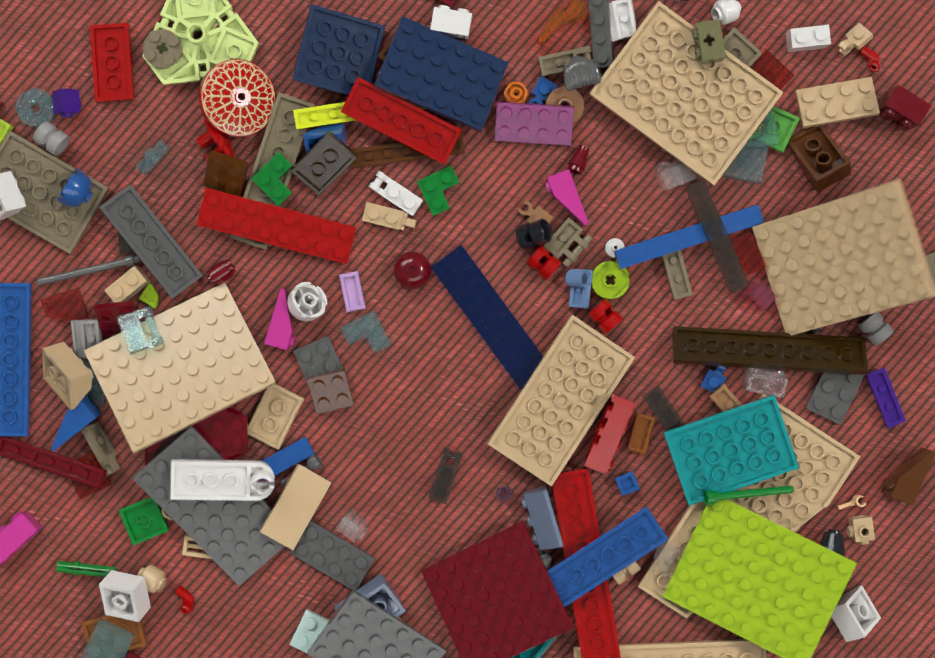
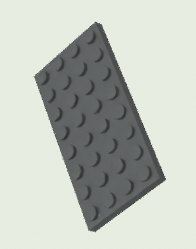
[133,425,284,586]

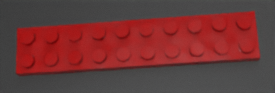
[552,468,621,658]

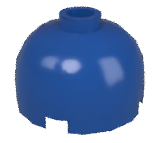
[56,168,93,207]

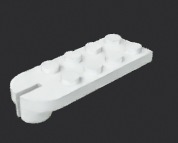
[170,459,274,500]

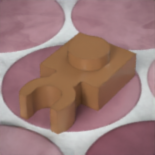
[518,201,553,223]

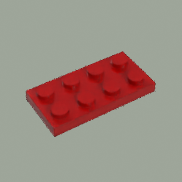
[90,23,135,103]

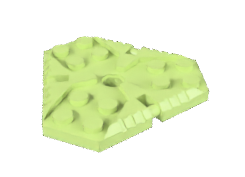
[142,0,259,85]

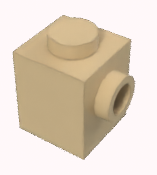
[847,515,875,545]

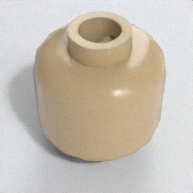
[137,565,167,593]

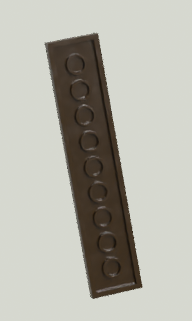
[672,326,868,375]

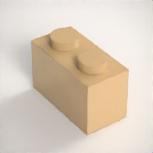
[104,266,151,303]

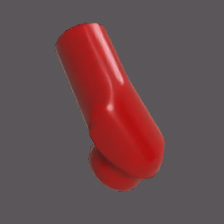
[859,46,881,72]
[174,585,194,614]

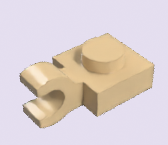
[838,23,873,56]

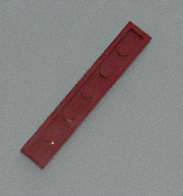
[0,436,107,489]

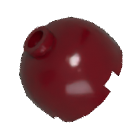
[394,251,431,289]

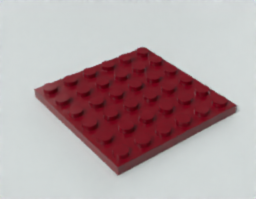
[421,521,574,658]

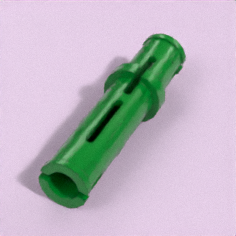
[56,560,117,577]

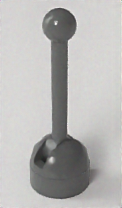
[281,454,323,487]

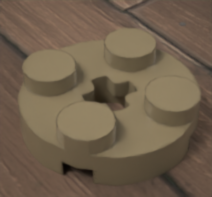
[143,29,183,69]

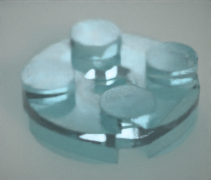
[15,88,54,127]
[135,139,170,175]

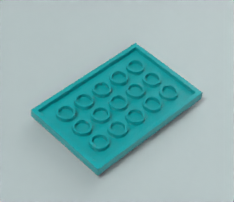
[663,394,799,506]

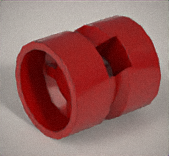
[526,245,562,281]
[587,298,623,334]

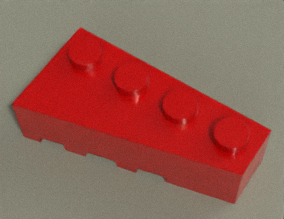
[583,394,636,474]

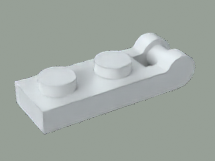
[368,171,423,216]

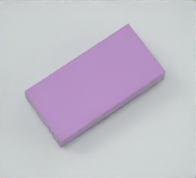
[339,271,366,312]

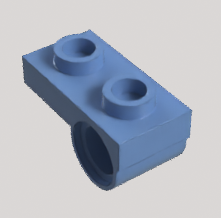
[566,269,593,309]

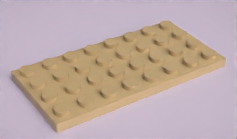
[487,315,635,486]

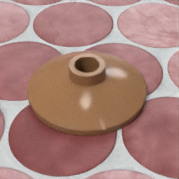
[546,86,584,123]

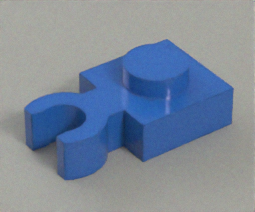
[529,76,558,104]

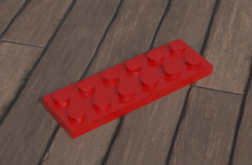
[341,77,462,165]

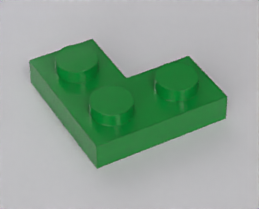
[251,152,293,206]
[417,165,459,216]

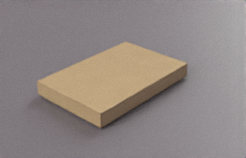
[248,384,305,450]

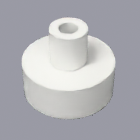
[605,238,625,258]

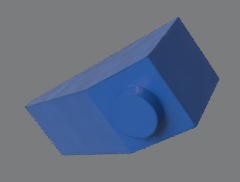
[51,395,102,451]

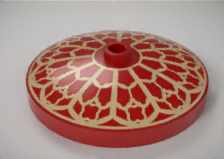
[199,59,276,137]

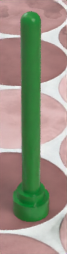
[703,486,794,506]

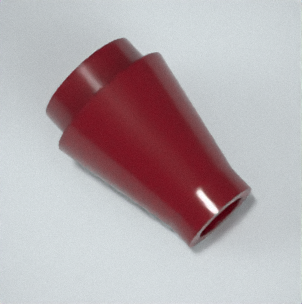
[567,145,590,175]

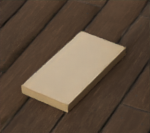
[259,464,331,550]

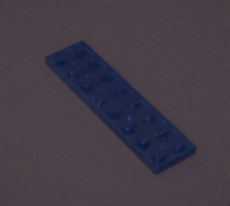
[431,245,544,390]

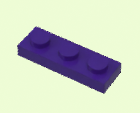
[865,367,906,428]

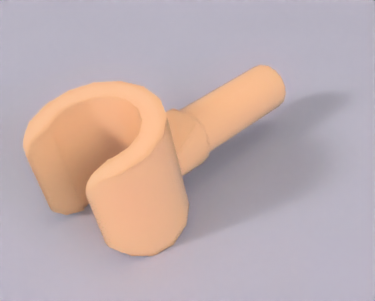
[838,495,866,510]

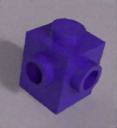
[52,89,81,118]

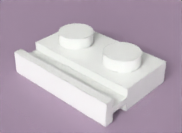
[609,0,637,42]

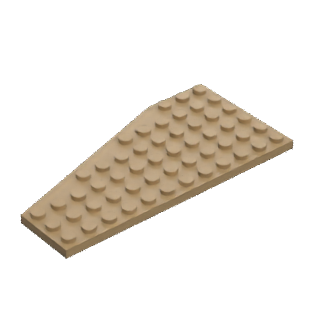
[637,393,861,618]

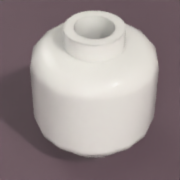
[711,0,741,25]

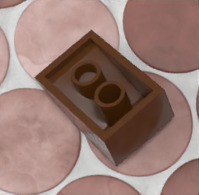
[788,125,851,193]
[881,448,935,506]

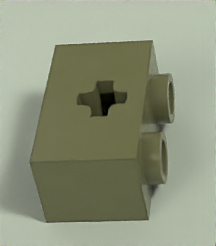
[691,19,726,65]

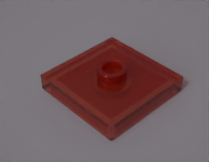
[750,49,794,90]

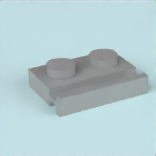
[71,319,102,358]

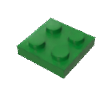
[119,497,170,545]

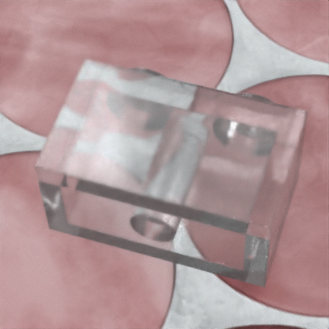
[654,159,700,192]
[742,368,788,398]
[336,509,369,543]

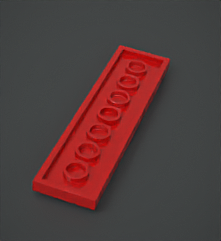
[196,188,356,264]

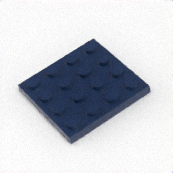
[292,4,385,96]

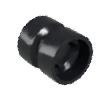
[516,219,552,250]

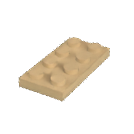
[795,77,880,129]

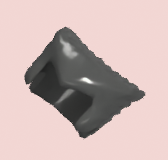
[563,55,601,91]

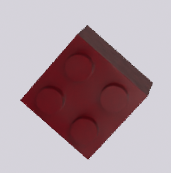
[878,85,932,131]

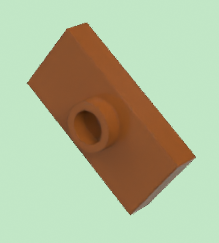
[627,412,655,455]

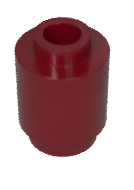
[207,259,236,286]

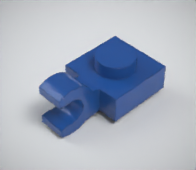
[700,366,727,392]

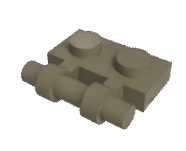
[544,218,593,268]

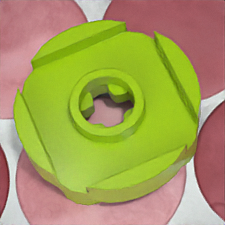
[591,261,629,299]

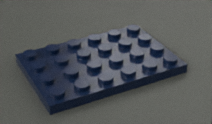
[374,16,509,132]

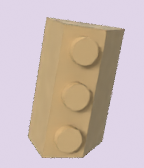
[42,342,93,410]

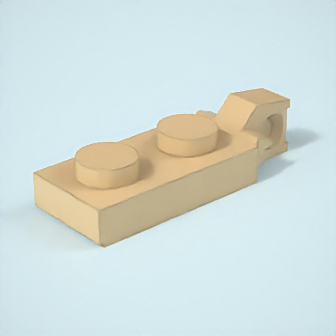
[362,202,416,230]

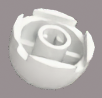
[287,282,327,322]

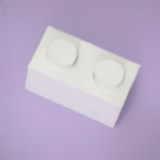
[430,5,472,40]
[786,25,831,52]

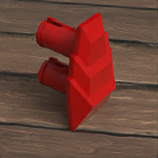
[196,120,235,160]

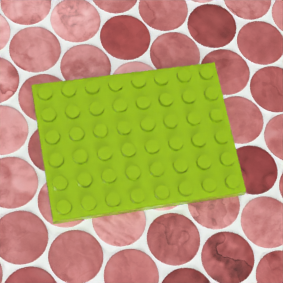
[662,500,857,658]

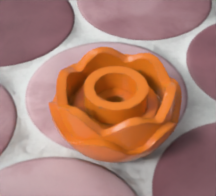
[504,82,528,103]

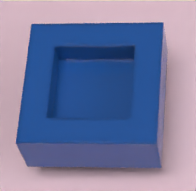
[615,471,640,496]

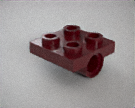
[94,301,140,338]

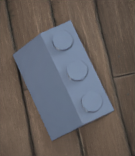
[521,486,563,550]
[335,573,406,617]

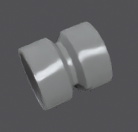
[33,121,70,156]
[857,311,894,346]

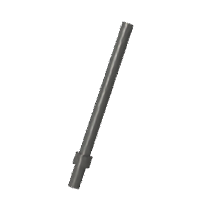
[37,255,142,286]

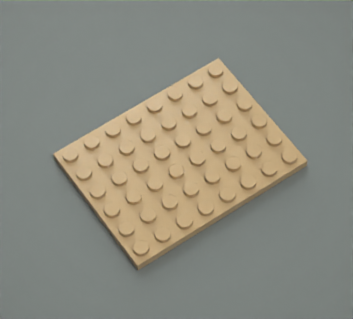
[589,1,783,186]
[752,179,935,335]
[84,283,276,454]

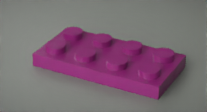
[495,101,574,146]

